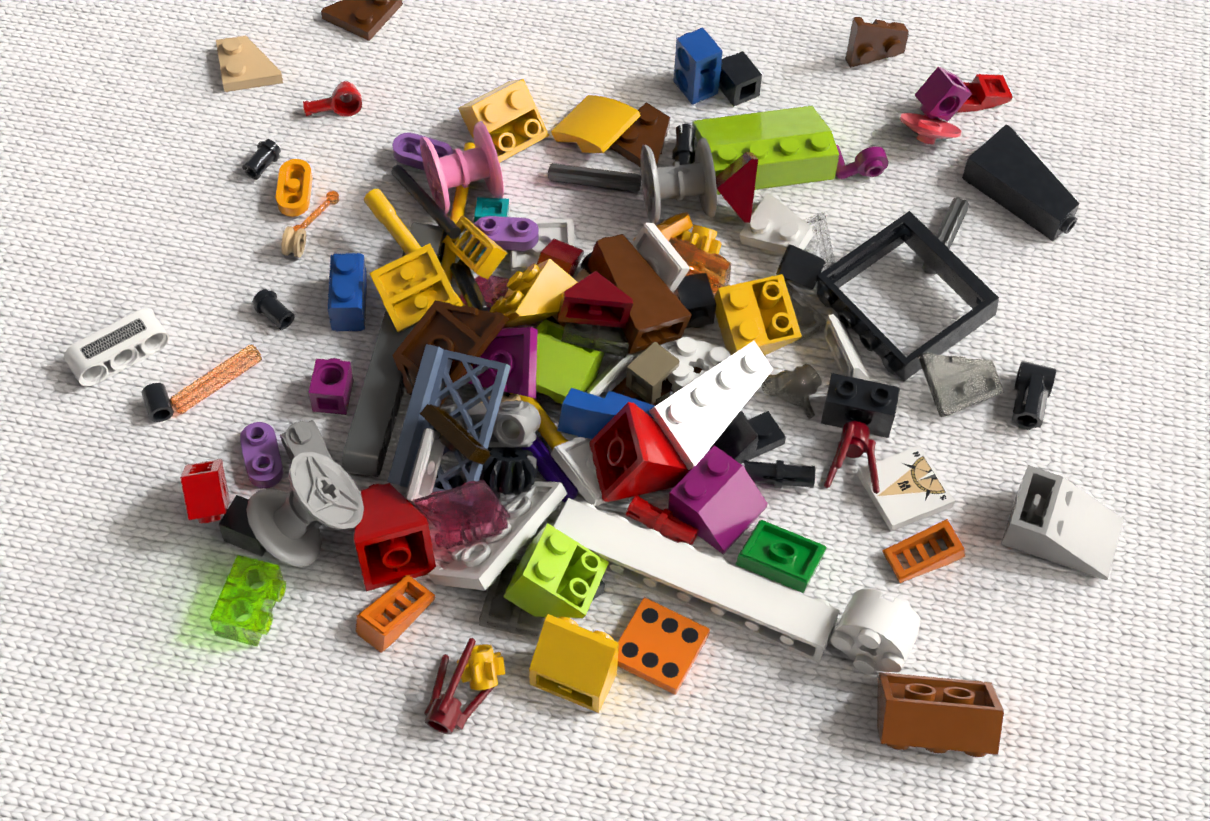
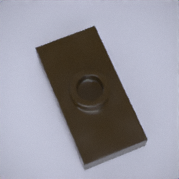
[420,404,491,465]

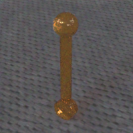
[293,191,339,231]

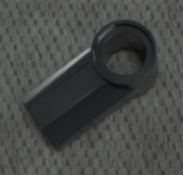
[1011,361,1056,430]

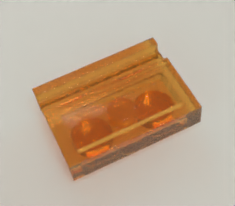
[669,237,731,294]

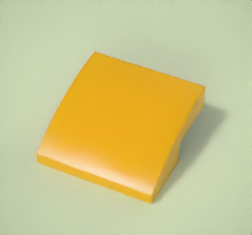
[551,95,641,153]
[369,243,460,333]

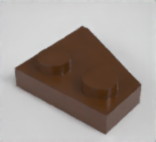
[321,0,403,41]
[845,17,909,68]

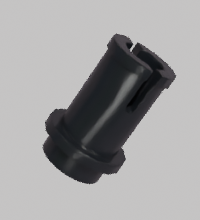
[242,139,281,180]
[252,289,295,330]

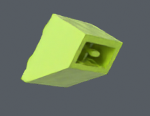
[535,319,607,404]
[503,523,609,619]

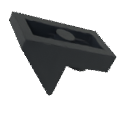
[710,411,786,464]

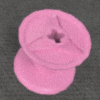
[420,121,504,214]

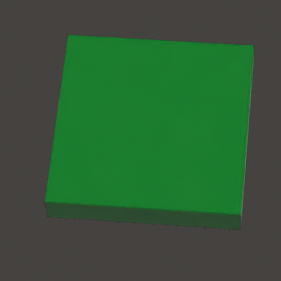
[735,520,827,593]

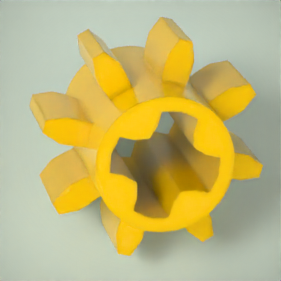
[680,225,722,263]
[457,644,506,690]

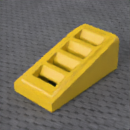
[443,216,507,280]

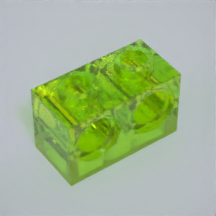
[209,555,286,647]

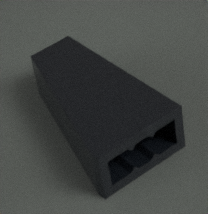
[962,124,1080,241]

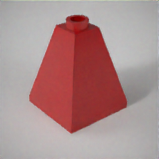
[589,402,691,502]
[354,483,436,592]

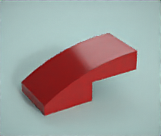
[957,74,1013,112]

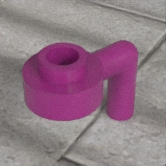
[836,145,889,179]

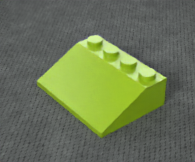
[692,106,839,195]

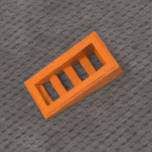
[882,519,965,583]
[356,575,435,653]

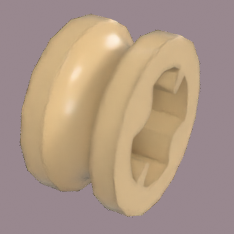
[281,226,306,258]

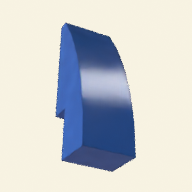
[557,388,655,439]

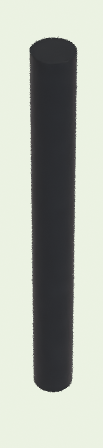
[391,165,461,239]

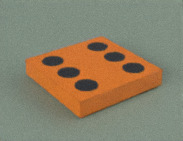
[617,597,710,695]

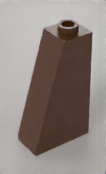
[587,234,692,354]

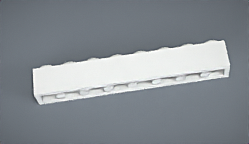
[553,498,840,663]

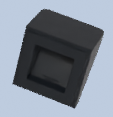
[776,244,825,290]

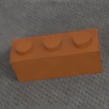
[877,672,1004,757]

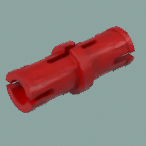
[626,495,699,546]

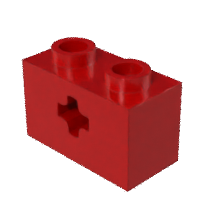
[180,459,230,524]

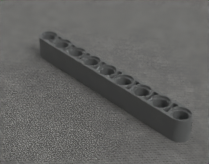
[342,222,447,477]

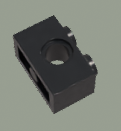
[821,373,900,438]

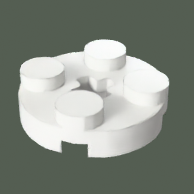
[665,337,730,393]

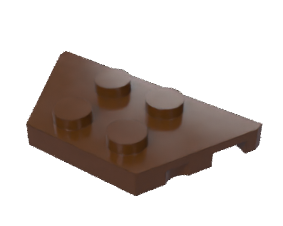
[392,300,510,408]

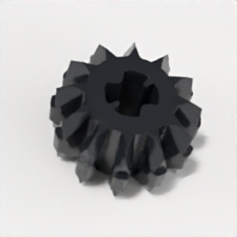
[479,447,538,496]

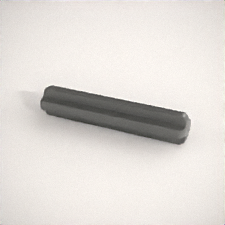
[548,163,642,192]
[922,197,969,275]

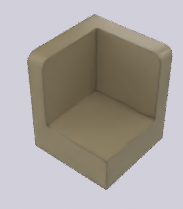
[626,342,680,405]

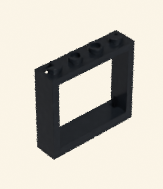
[817,211,999,382]

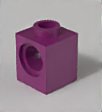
[915,67,972,122]
[308,358,354,415]

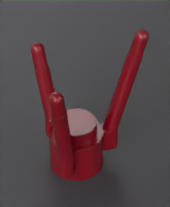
[824,421,880,494]
[424,638,494,734]

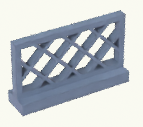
[387,344,511,505]

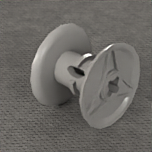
[640,138,717,225]
[246,451,364,567]

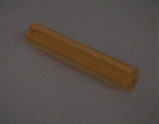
[170,344,262,414]

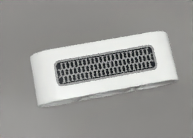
[64,309,169,387]

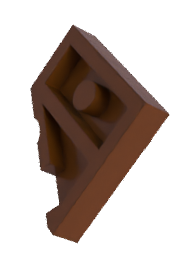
[609,102,670,168]

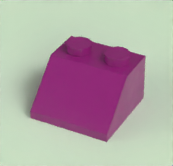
[668,445,768,555]

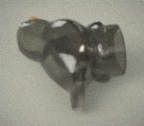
[761,364,822,419]

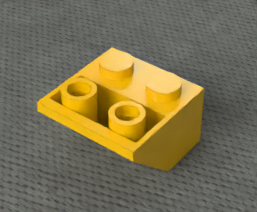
[458,79,549,163]
[490,259,578,328]
[714,274,802,356]
[529,614,619,713]

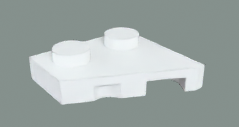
[739,193,813,254]

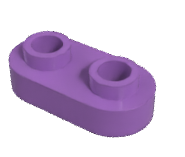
[392,133,453,171]
[473,216,539,251]
[240,422,284,488]

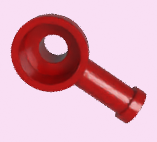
[303,81,362,117]

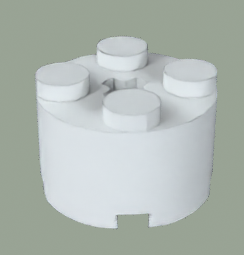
[831,589,921,674]

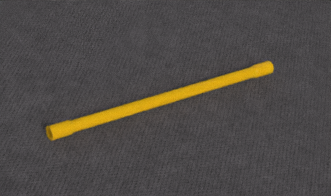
[364,189,569,451]

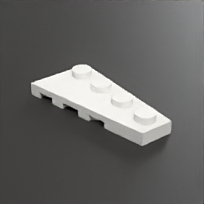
[649,341,773,470]
[428,481,567,590]

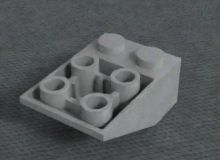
[1001,465,1124,580]

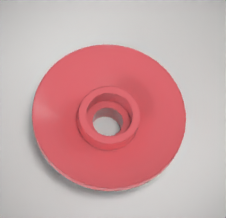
[900,113,961,144]

